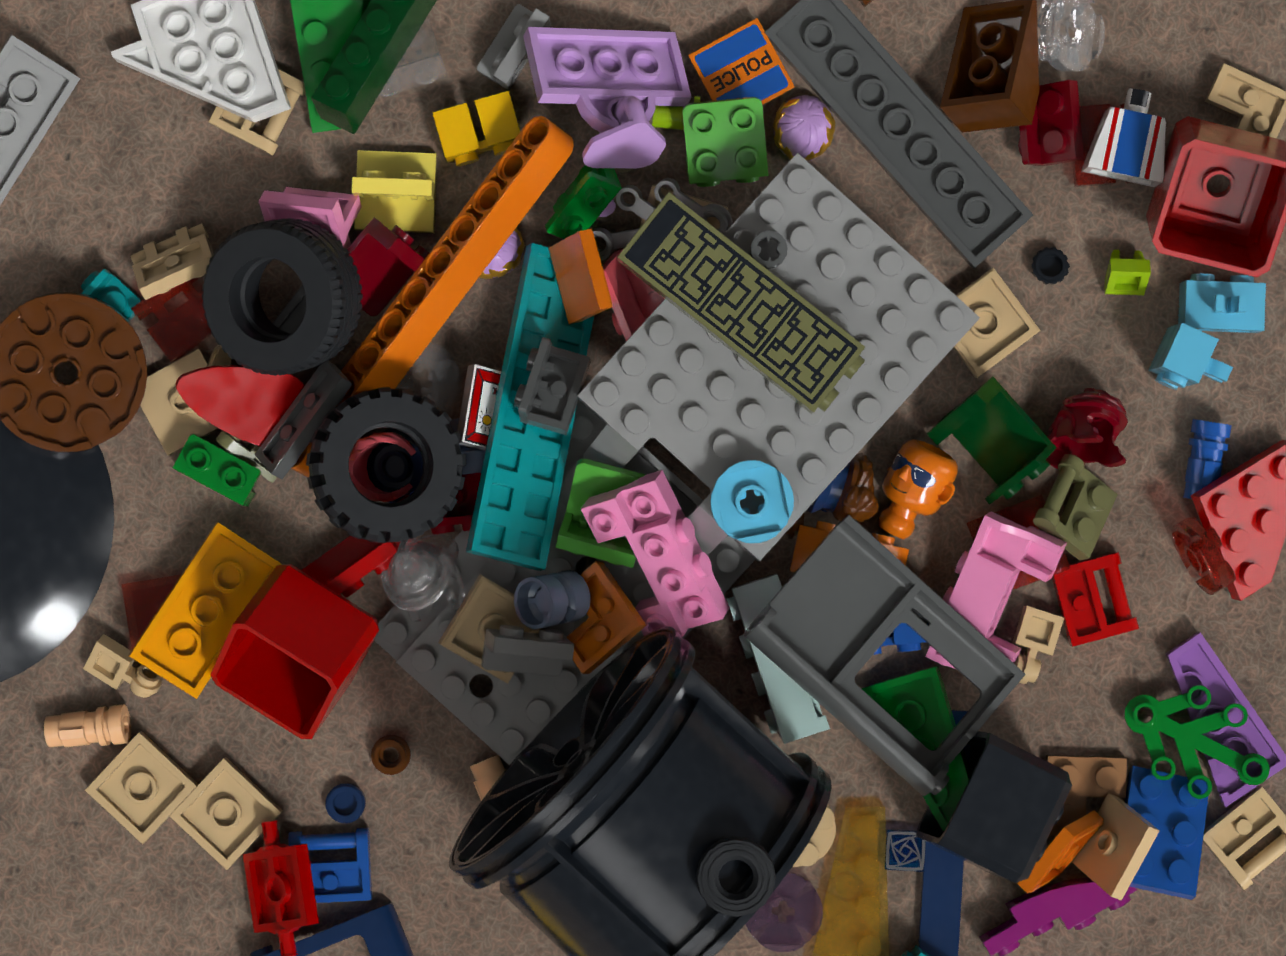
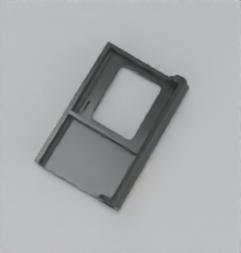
[744,515,1026,796]

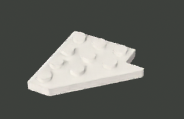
[111,0,291,123]

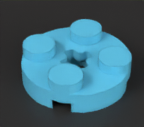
[710,460,794,543]

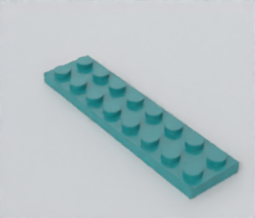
[466,243,603,571]

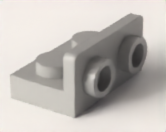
[477,4,551,91]

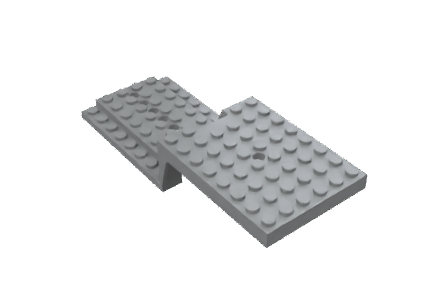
[374,153,980,765]

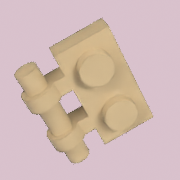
[130,223,214,300]

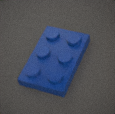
[1125,766,1209,900]

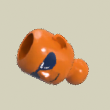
[878,439,958,539]

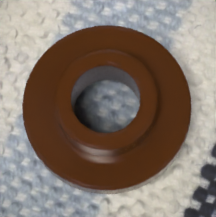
[371,735,411,775]

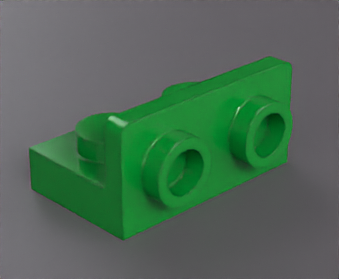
[545,165,622,239]
[172,434,261,507]

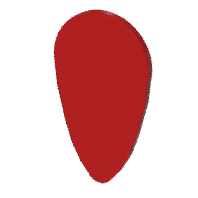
[175,365,305,446]

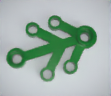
[1124,685,1270,799]

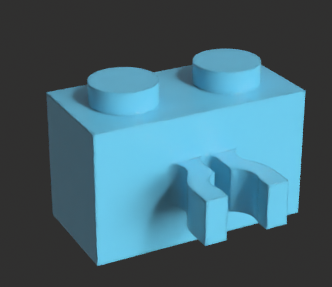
[1178,273,1266,333]
[1148,323,1233,390]

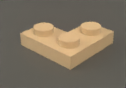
[1205,63,1286,138]

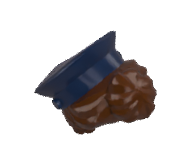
[806,453,879,523]

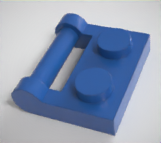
[288,828,372,903]

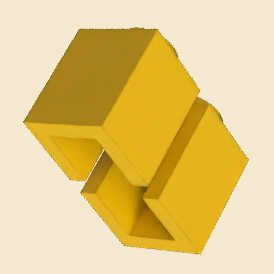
[432,91,520,166]

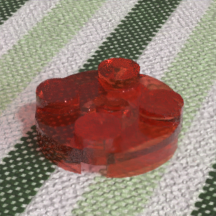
[1172,517,1236,595]

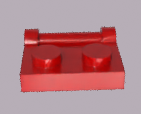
[1052,552,1139,647]

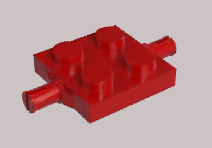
[243,820,319,956]

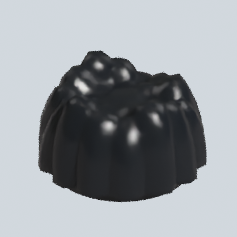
[1031,247,1070,285]

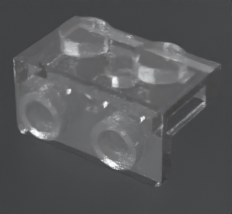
[376,18,447,100]

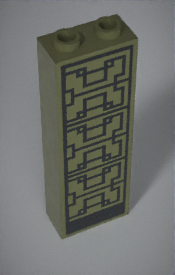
[617,192,865,414]

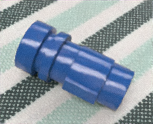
[1183,419,1232,499]

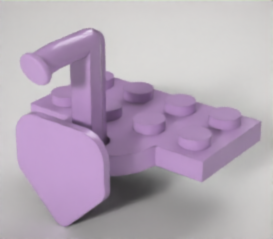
[523,27,692,217]

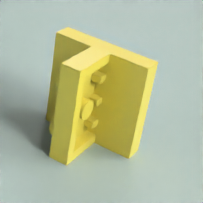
[352,150,437,233]

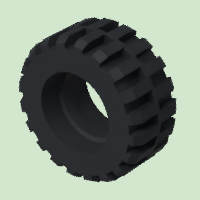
[306,387,466,543]

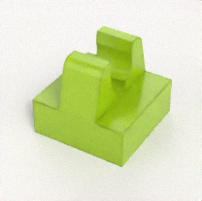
[1104,250,1151,296]

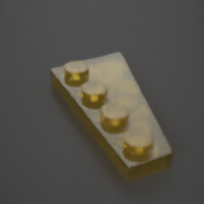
[812,806,889,956]

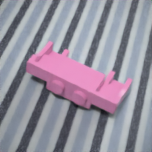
[581,470,730,637]
[925,512,1067,669]

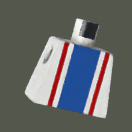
[1082,89,1166,187]

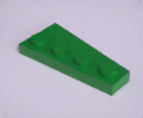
[290,0,362,133]
[861,666,971,831]

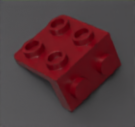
[347,217,429,317]

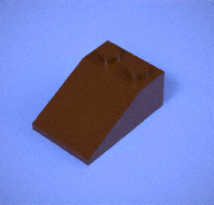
[940,0,1039,133]

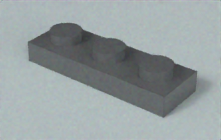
[254,361,353,479]

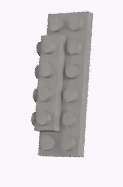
[0,34,80,205]

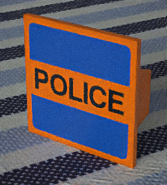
[688,18,795,105]

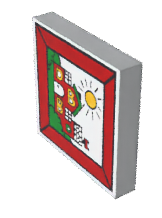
[457,364,501,451]

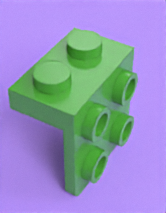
[682,97,769,187]
[555,459,646,568]

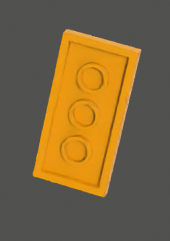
[128,522,282,699]

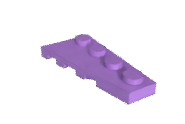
[1166,631,1286,807]

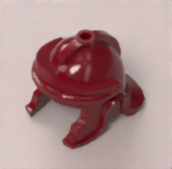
[1046,388,1128,469]

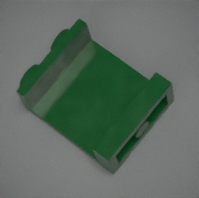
[927,376,1057,505]

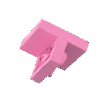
[259,187,362,249]

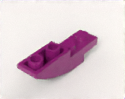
[979,877,1137,956]

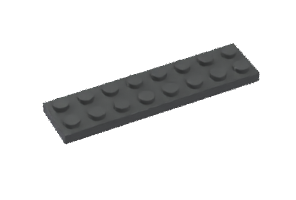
[764,0,1034,269]

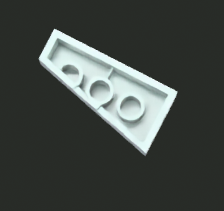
[727,574,830,744]

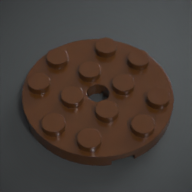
[0,292,147,452]

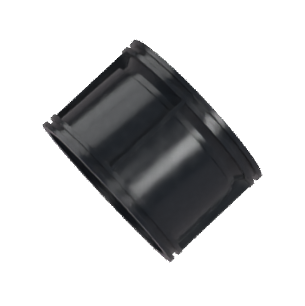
[449,626,832,956]

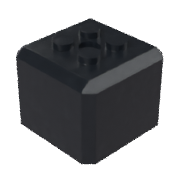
[916,731,1072,883]

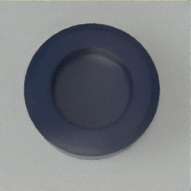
[326,783,366,823]

